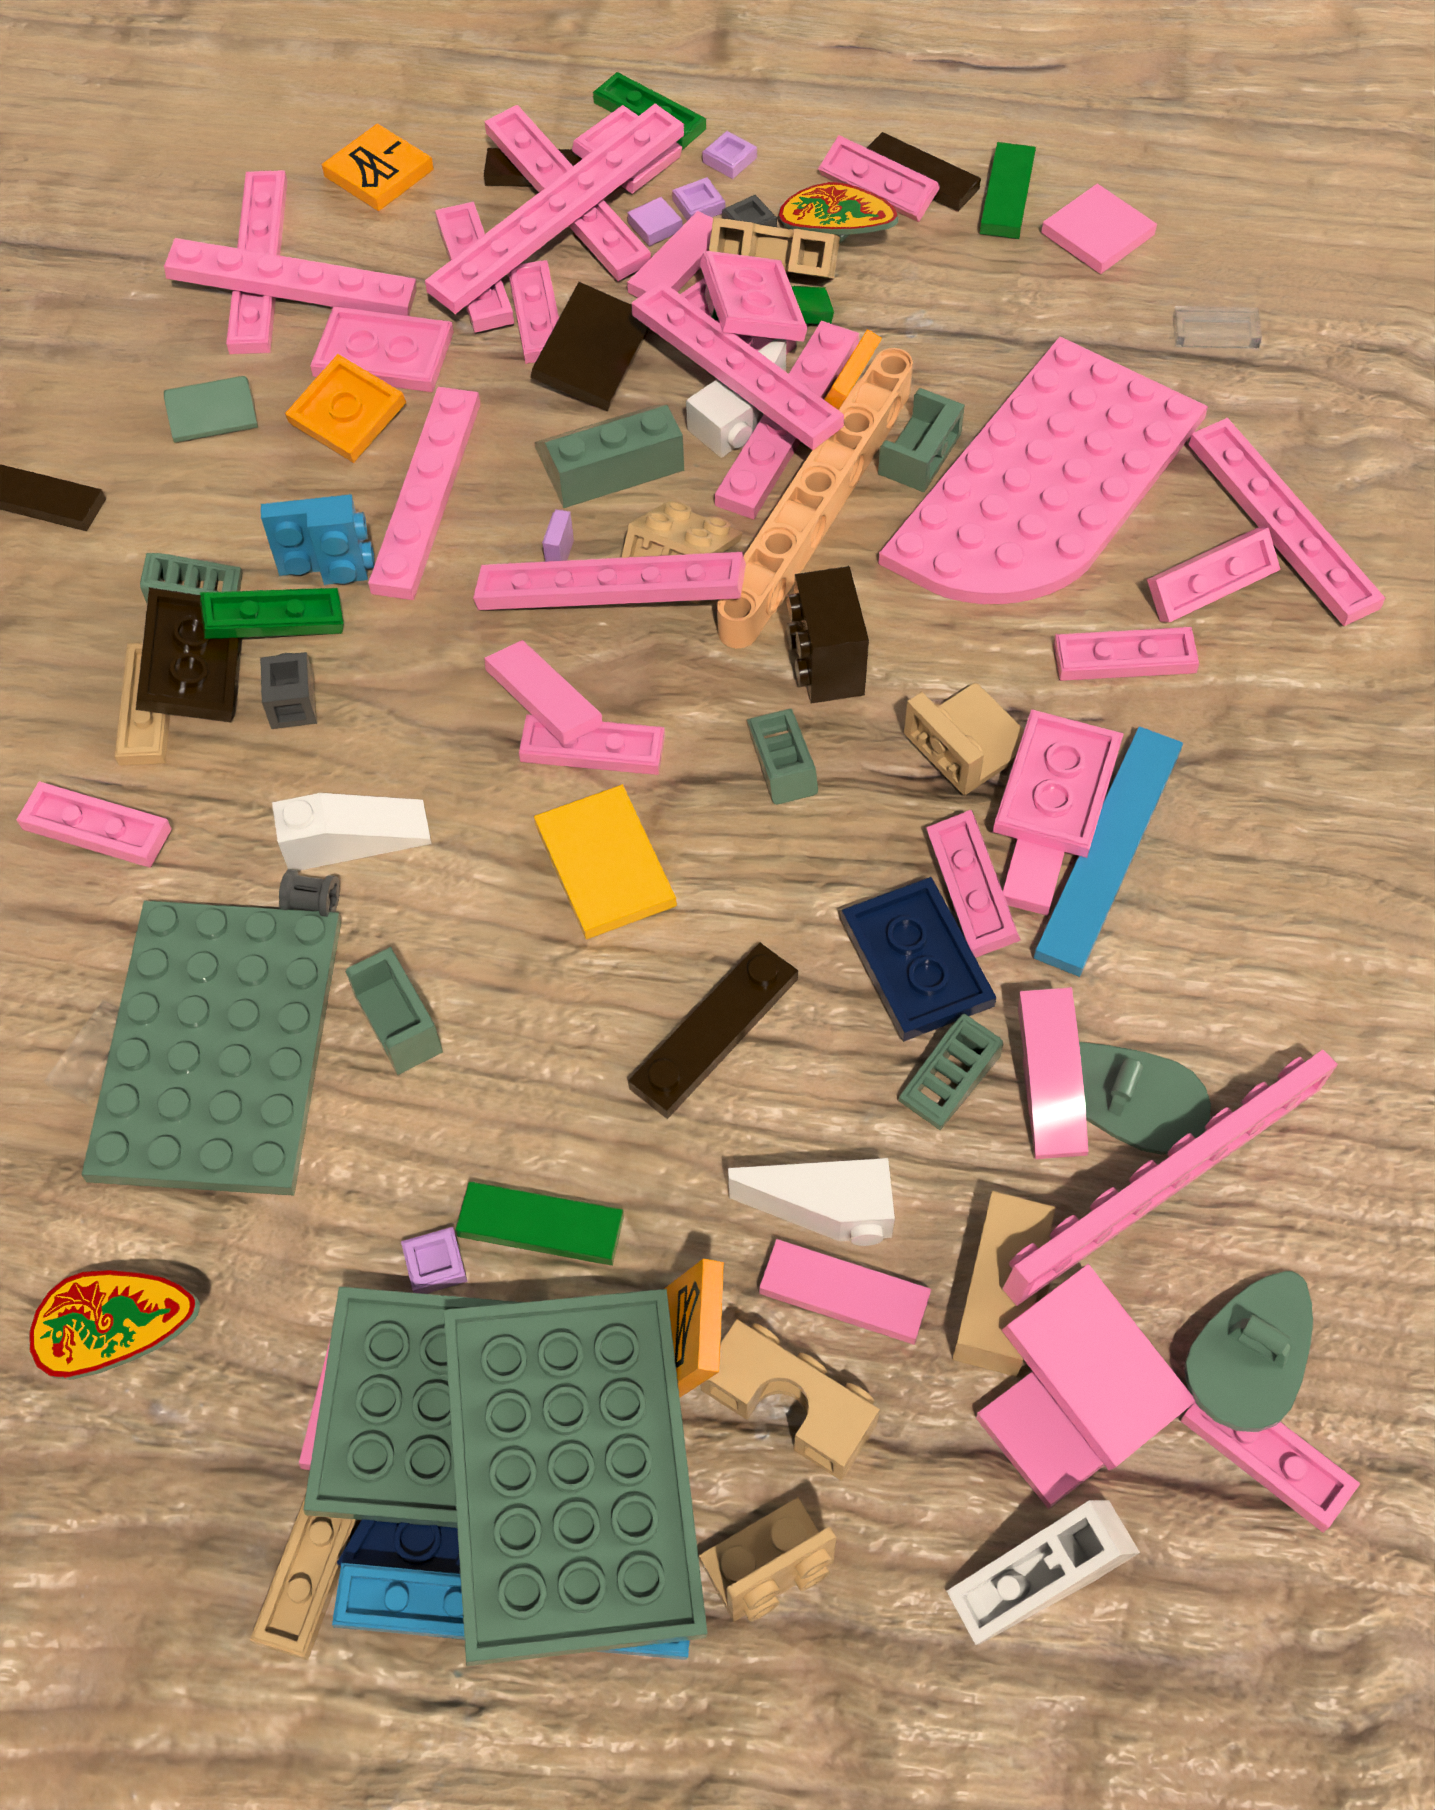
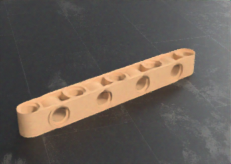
[717,348,913,649]

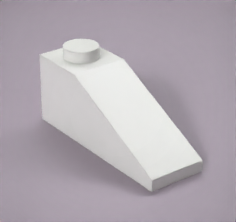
[686,338,786,458]
[272,793,432,871]
[728,1158,895,1246]
[947,1500,1140,1645]

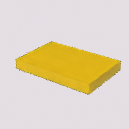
[534,784,677,940]

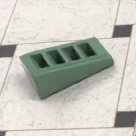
[140,553,243,603]
[747,708,818,805]
[899,1014,1003,1130]

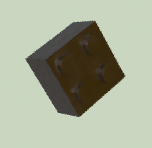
[786,566,869,704]

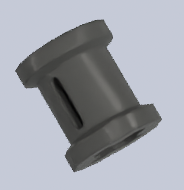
[279,869,340,917]

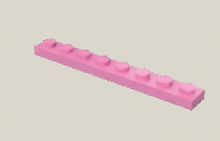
[425,104,684,314]
[1003,1050,1338,1306]

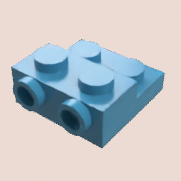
[261,494,375,585]

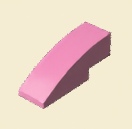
[1018,987,1089,1159]

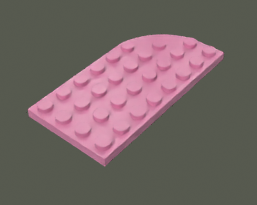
[878,337,1208,604]

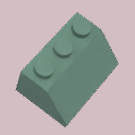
[535,405,684,508]

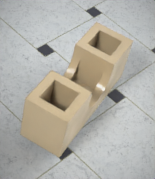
[709,217,840,279]
[701,1319,880,1481]

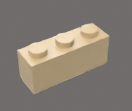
[952,1191,1056,1377]

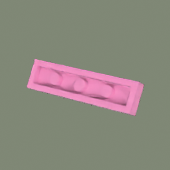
[435,201,514,333]

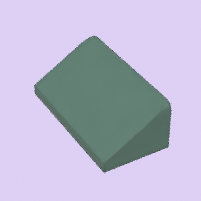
[163,376,258,443]

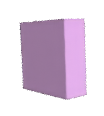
[702,131,757,179]
[672,177,725,221]
[627,197,683,246]
[542,509,574,562]
[401,1227,467,1294]

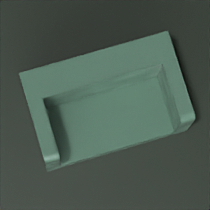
[878,388,965,493]
[345,947,443,1075]

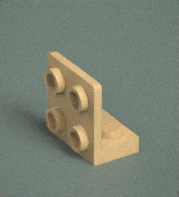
[621,501,743,604]
[904,683,1024,796]
[699,1497,837,1622]

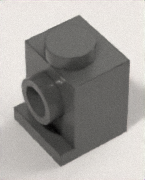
[260,652,317,729]

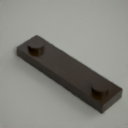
[628,942,798,1119]

